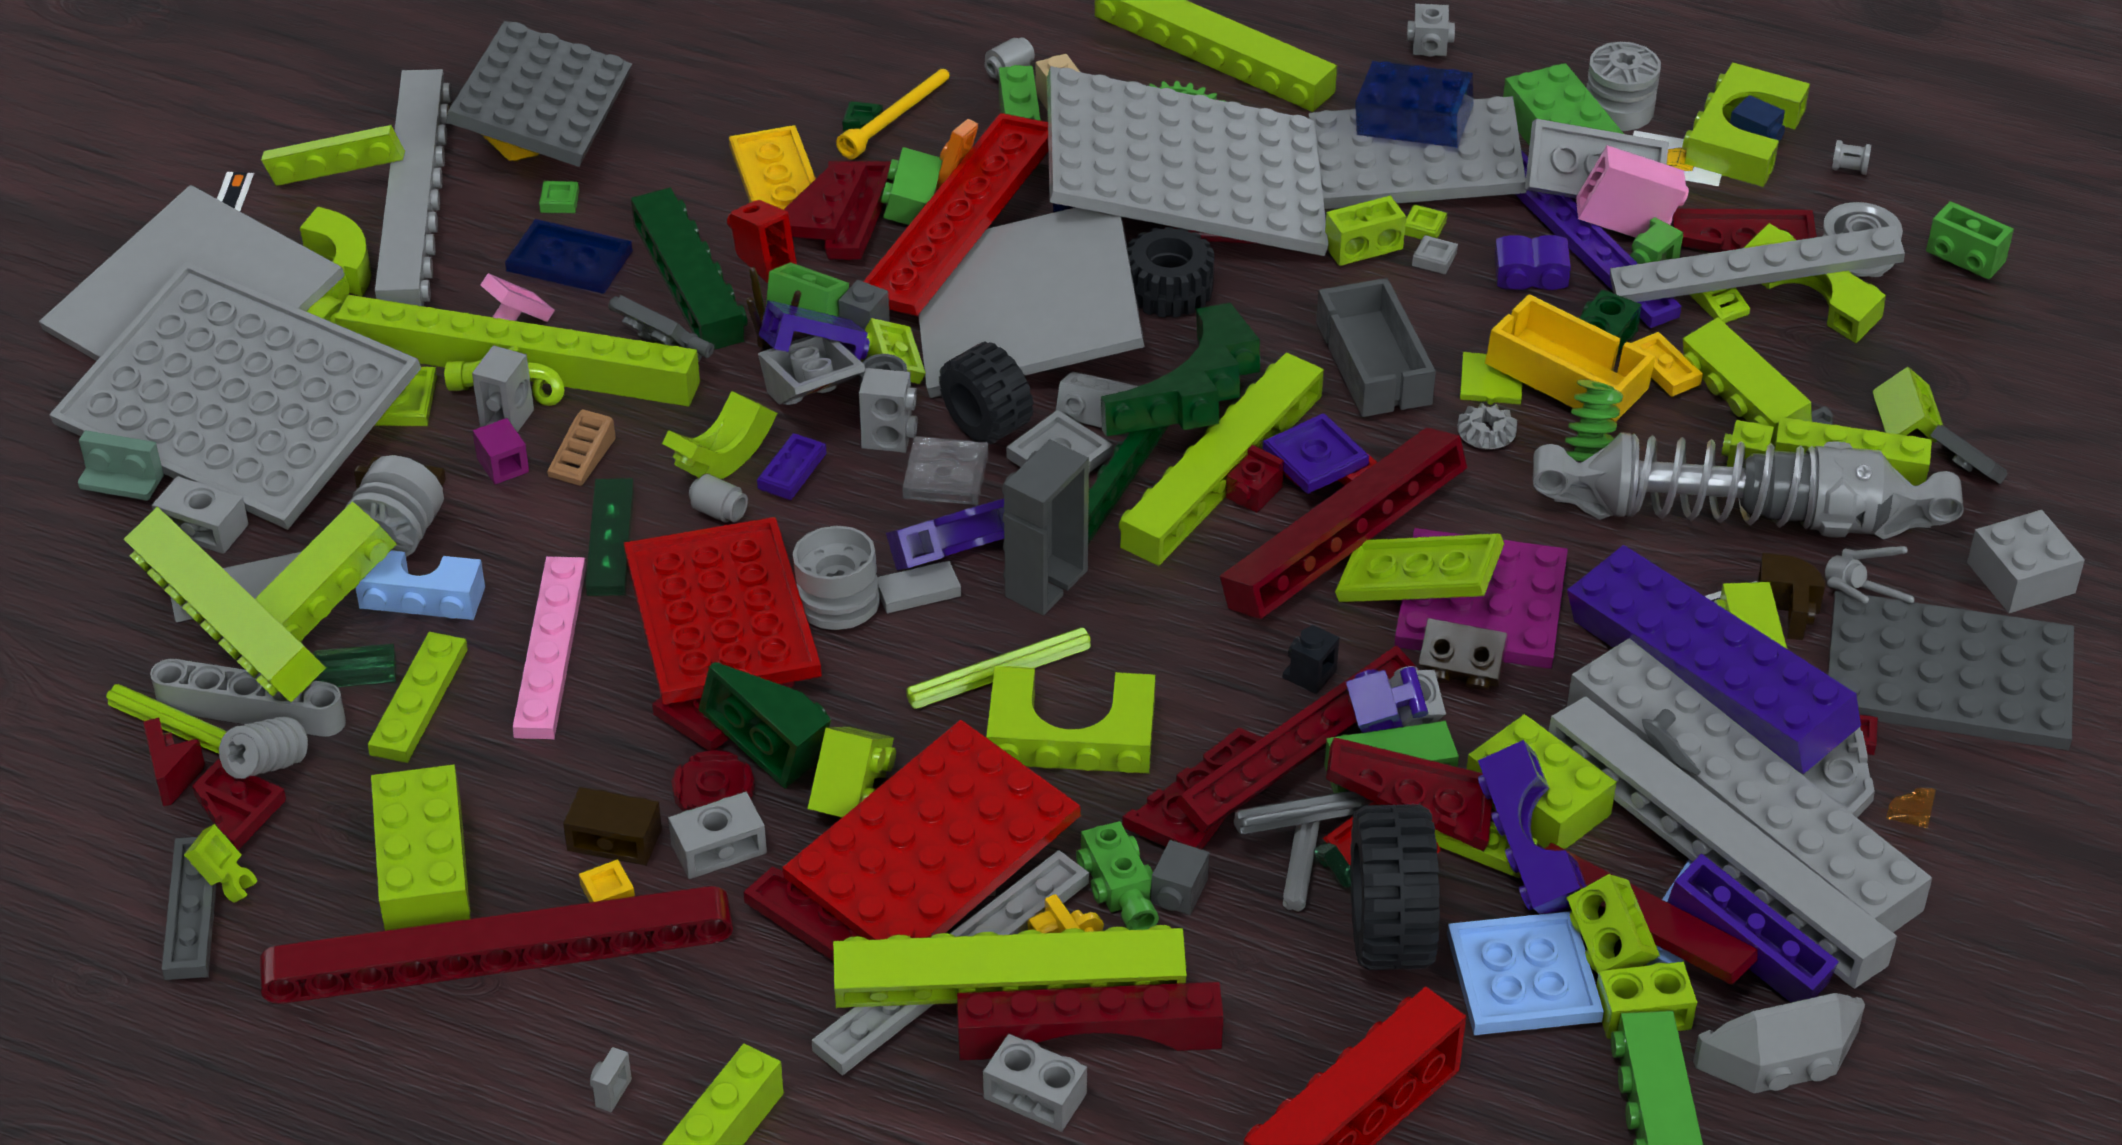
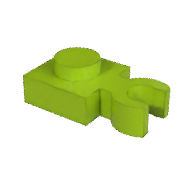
[184,824,257,903]

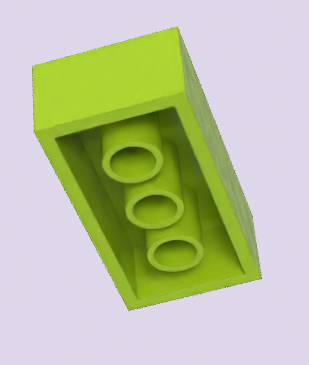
[371,764,471,931]

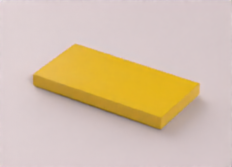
[729,125,816,209]

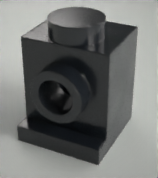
[1282,624,1340,694]

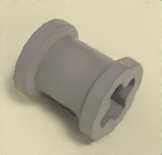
[1832,140,1872,175]

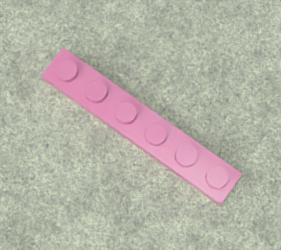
[513,556,586,740]

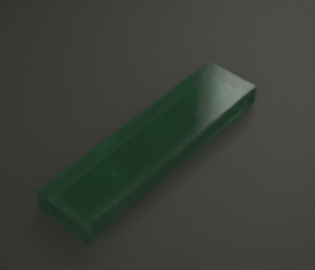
[585,478,634,596]

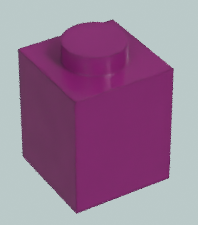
[472,418,529,485]

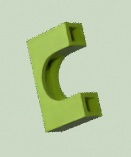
[1682,62,1810,187]
[986,666,1156,774]

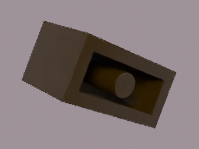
[563,787,662,866]

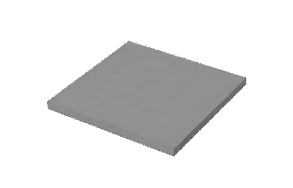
[39,185,345,361]
[919,207,1145,398]

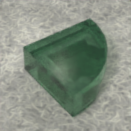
[1314,842,1351,888]

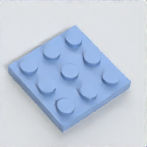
[1447,911,1604,1035]

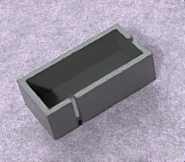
[1316,278,1436,417]
[1002,439,1089,616]

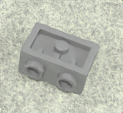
[1056,371,1138,428]

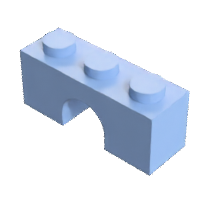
[355,550,485,620]

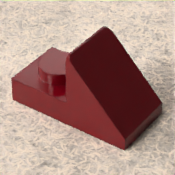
[143,718,205,807]

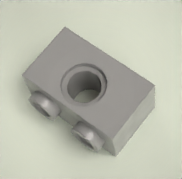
[472,345,534,432]
[152,476,249,554]
[668,791,767,879]

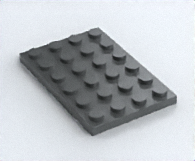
[446,21,632,167]
[1827,591,2074,750]

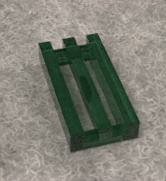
[314,644,396,687]

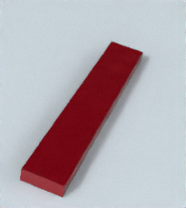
[1544,843,1758,985]

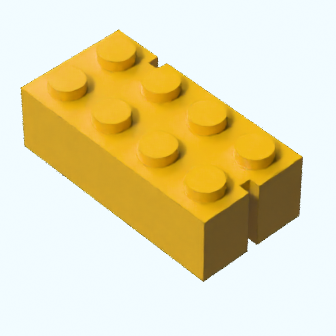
[1485,294,1656,422]

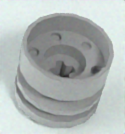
[1586,42,1661,131]
[345,455,444,557]
[793,526,880,630]

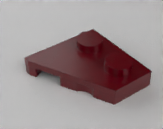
[192,759,286,850]

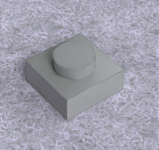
[590,1047,632,1112]

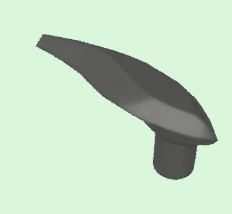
[1642,709,1701,776]

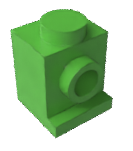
[1630,217,1683,264]

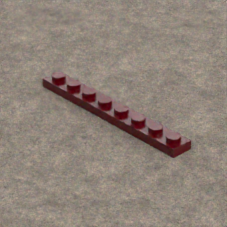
[1175,645,1419,834]

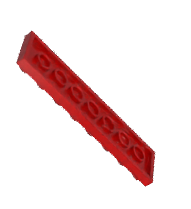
[863,113,1049,316]

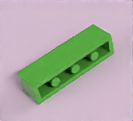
[1611,1011,1703,1145]

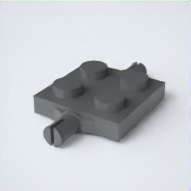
[608,295,714,361]

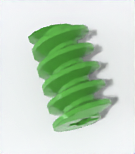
[1565,379,1623,462]

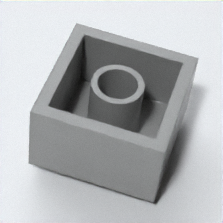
[1967,510,2085,613]

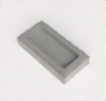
[877,561,961,614]

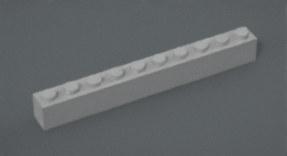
[375,69,452,307]
[1548,696,1897,989]

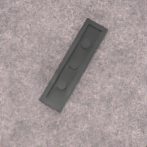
[162,837,217,980]

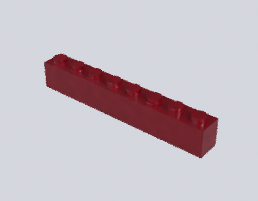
[1220,427,1467,619]

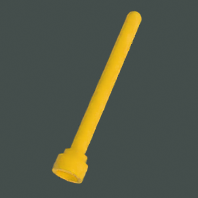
[836,69,950,160]

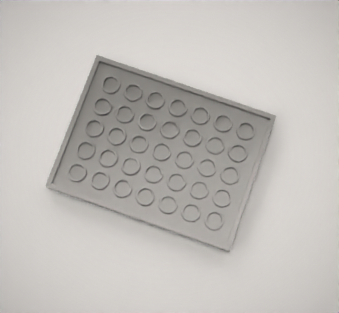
[1047,66,1328,256]
[49,261,421,530]

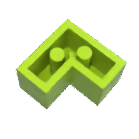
[808,727,896,817]

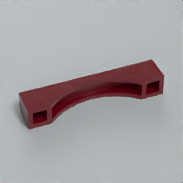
[957,982,1224,1061]

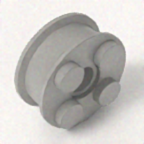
[1823,202,1903,278]

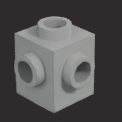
[1407,4,1455,57]

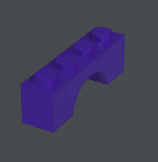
[886,498,1005,570]
[1478,740,1587,914]

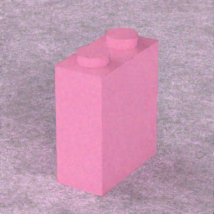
[1576,145,1689,238]

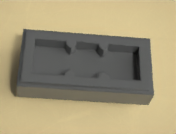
[1930,425,2008,484]

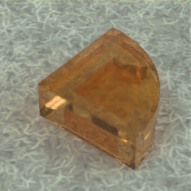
[1886,788,1936,828]

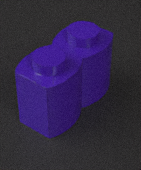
[1495,235,1571,290]

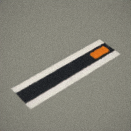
[217,172,254,211]

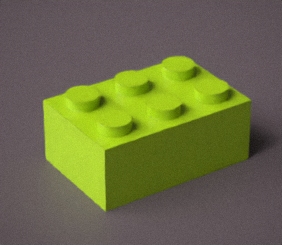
[1467,714,1617,849]

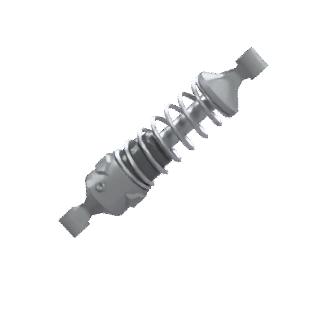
[1533,432,1964,539]

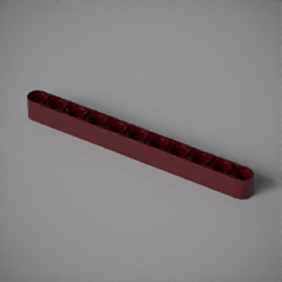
[260,886,733,1004]

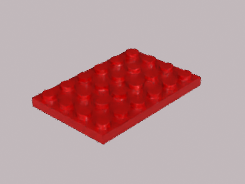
[624,517,822,705]
[782,720,1081,940]

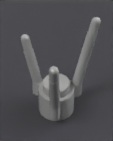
[1825,546,1915,603]

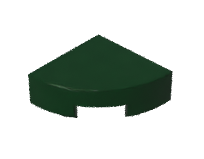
[842,101,883,131]

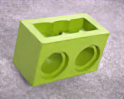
[1325,195,1406,266]
[1567,874,1660,973]
[1596,962,1697,1039]

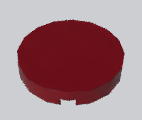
[671,750,755,811]

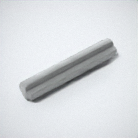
[1283,821,1320,912]

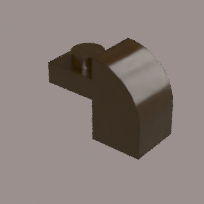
[1757,553,1825,640]

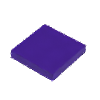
[1263,413,1369,494]

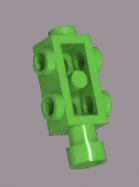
[1076,821,1159,930]

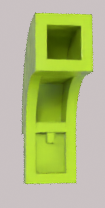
[300,207,371,301]
[662,391,778,479]

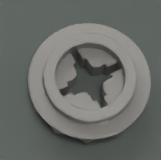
[1457,402,1517,449]

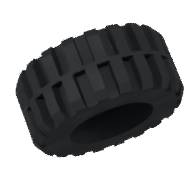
[1350,804,1440,970]

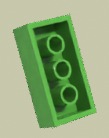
[1503,63,1624,146]

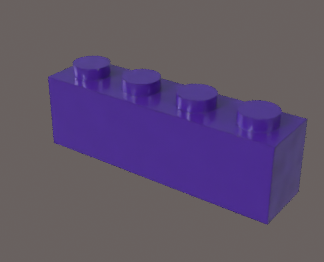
[1667,853,1839,1003]

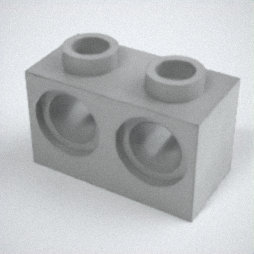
[859,368,918,453]
[983,1034,1087,1132]

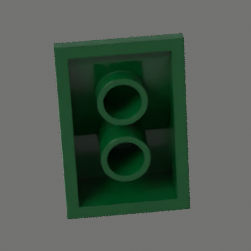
[698,662,831,789]

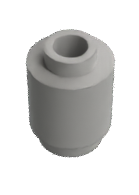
[984,37,1035,81]
[689,474,748,522]

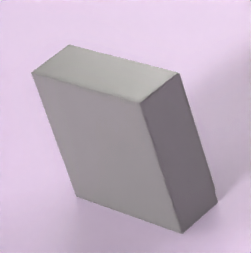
[1412,235,1458,275]

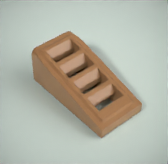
[547,409,616,486]

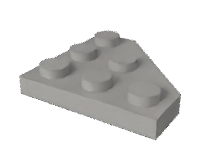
[1799,727,1875,818]

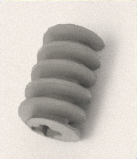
[219,716,308,779]

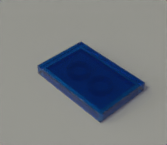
[505,219,633,294]

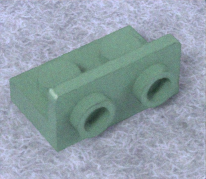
[78,430,164,500]

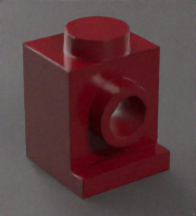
[1226,445,1284,513]

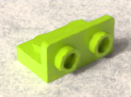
[861,318,926,384]

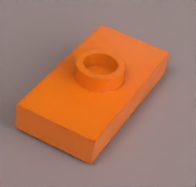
[936,119,978,190]

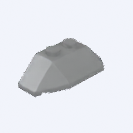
[1693,993,1865,1093]

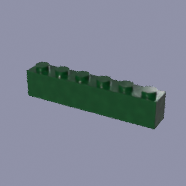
[631,187,748,350]

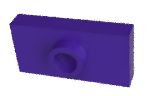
[757,433,827,500]

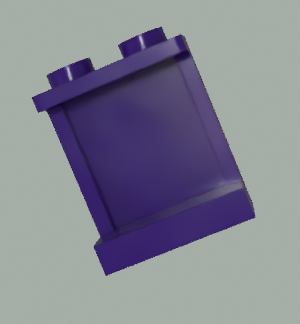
[759,300,870,360]

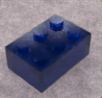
[1355,61,1474,148]

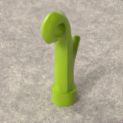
[444,346,564,406]

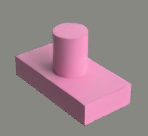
[481,273,555,322]

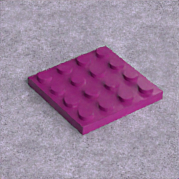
[1394,528,1568,669]

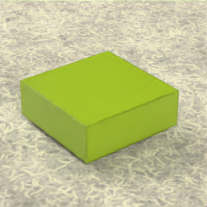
[1404,205,1447,240]

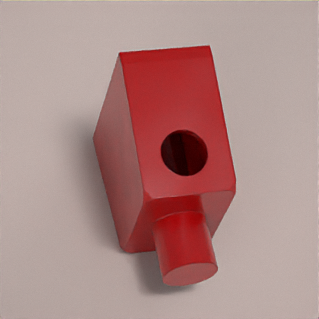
[727,200,797,283]

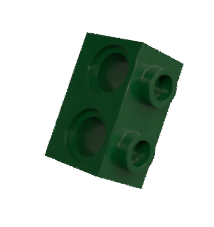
[1579,289,1642,359]

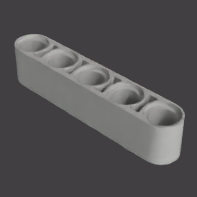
[150,659,346,736]

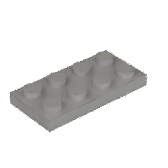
[1525,119,1669,198]

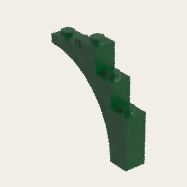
[1101,303,1260,437]

